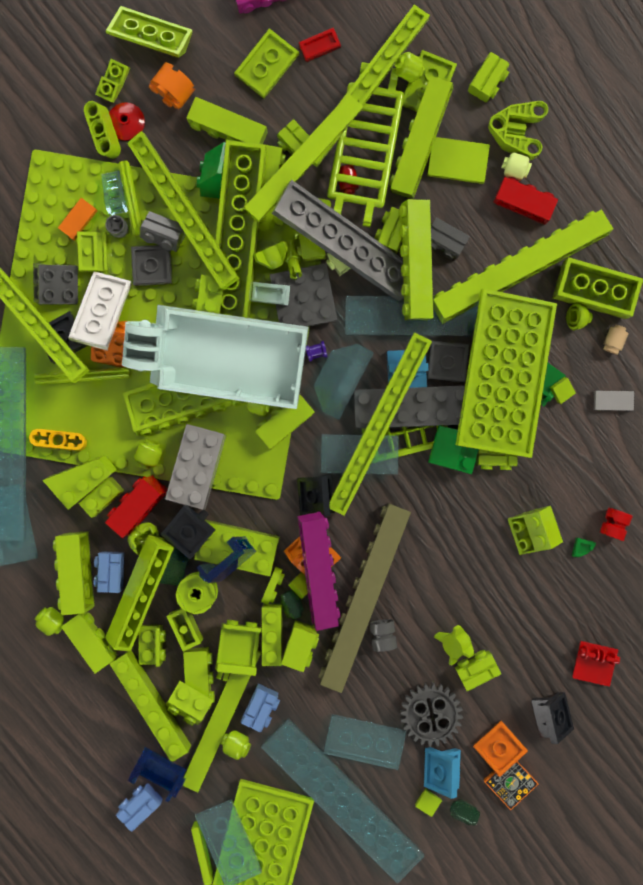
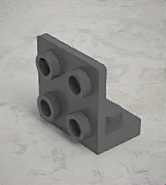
[33,263,78,304]

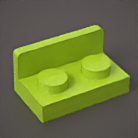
[139,625,166,667]

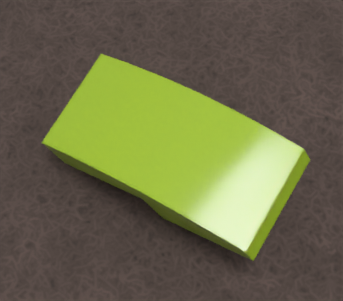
[95,59,130,103]

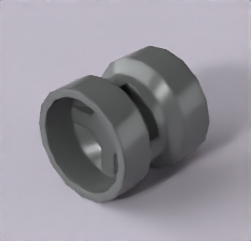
[105,215,129,238]

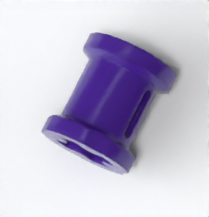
[306,341,328,362]

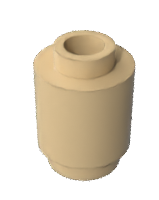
[603,325,629,355]

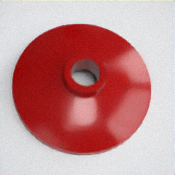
[109,102,145,141]

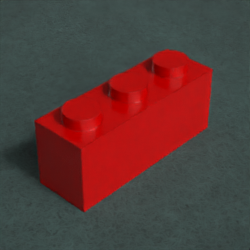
[493,177,558,225]

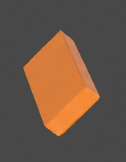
[58,198,98,241]

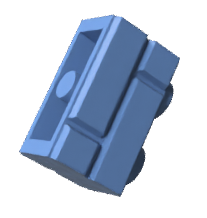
[94,551,124,593]
[241,684,280,732]
[116,783,163,831]

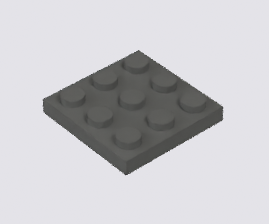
[270,263,337,327]

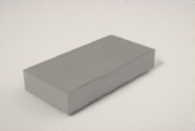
[594,391,634,411]

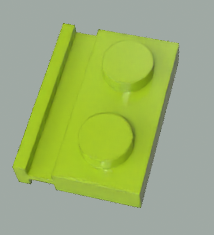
[77,231,107,272]

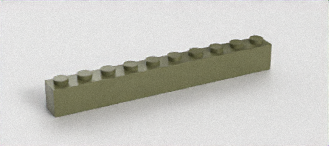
[318,503,411,693]

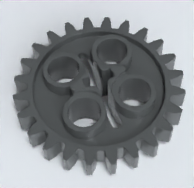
[400,682,463,747]

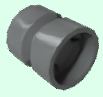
[369,619,397,652]

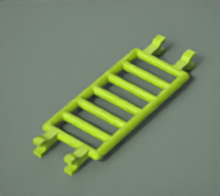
[327,62,404,228]

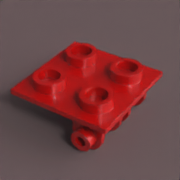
[572,641,620,687]

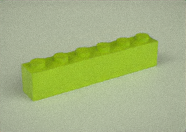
[389,76,453,199]
[399,199,433,320]
[105,535,174,652]
[110,650,191,763]

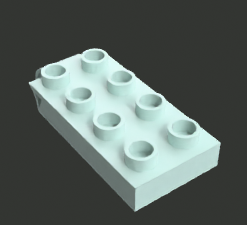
[122,305,309,409]

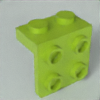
[192,275,223,314]
[165,681,213,726]

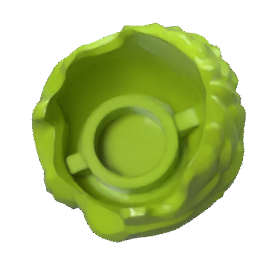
[128,522,160,556]

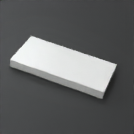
[68,271,131,351]

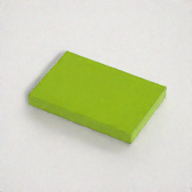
[234,28,299,99]
[403,50,457,111]
[427,137,490,184]

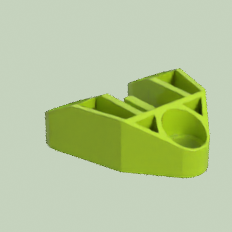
[488,101,548,160]

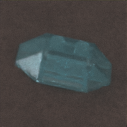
[314,344,374,420]

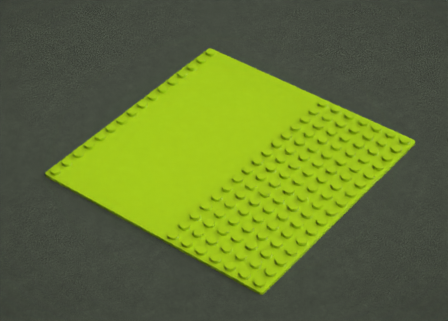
[0,150,331,500]

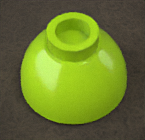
[566,303,593,330]

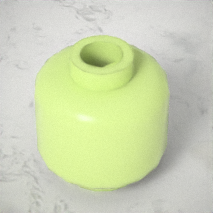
[501,152,532,181]

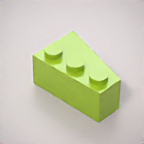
[42,455,117,510]

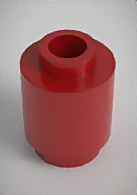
[339,165,359,195]

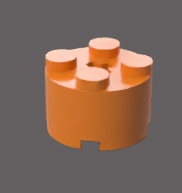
[148,62,195,110]

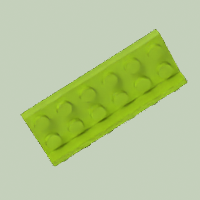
[123,384,244,437]

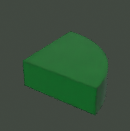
[572,537,596,557]

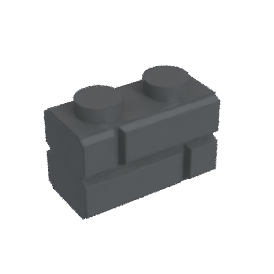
[140,211,185,252]
[431,217,470,260]

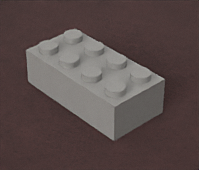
[165,424,226,510]

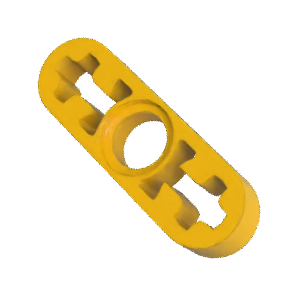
[29,429,87,451]

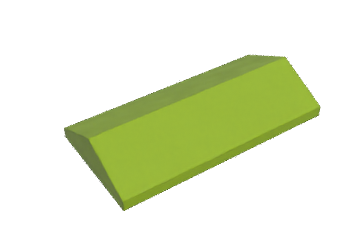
[106,6,192,58]

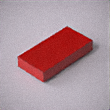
[298,27,341,62]

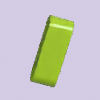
[84,101,121,159]

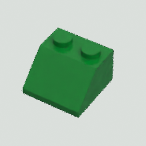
[196,142,226,199]
[428,425,479,474]

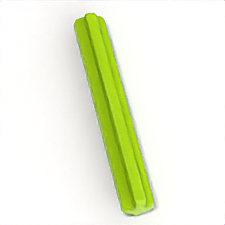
[118,161,142,237]

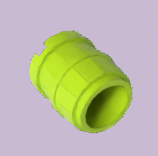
[176,572,218,614]

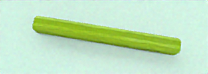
[34,367,130,385]

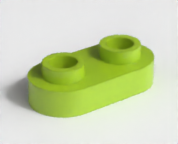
[261,567,285,605]

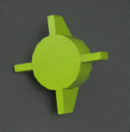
[253,241,288,270]
[434,625,474,666]

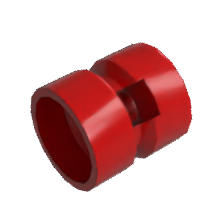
[599,507,633,541]

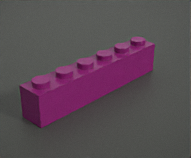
[297,512,340,631]

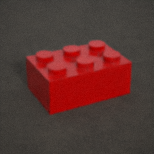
[105,475,168,538]

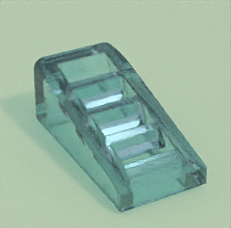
[101,170,128,215]

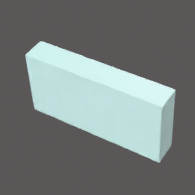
[251,282,290,305]

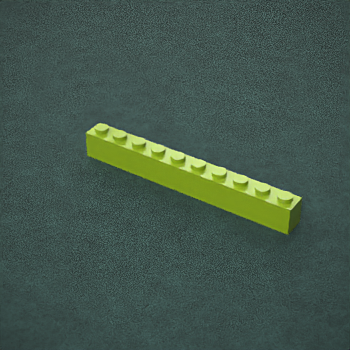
[433,209,613,324]

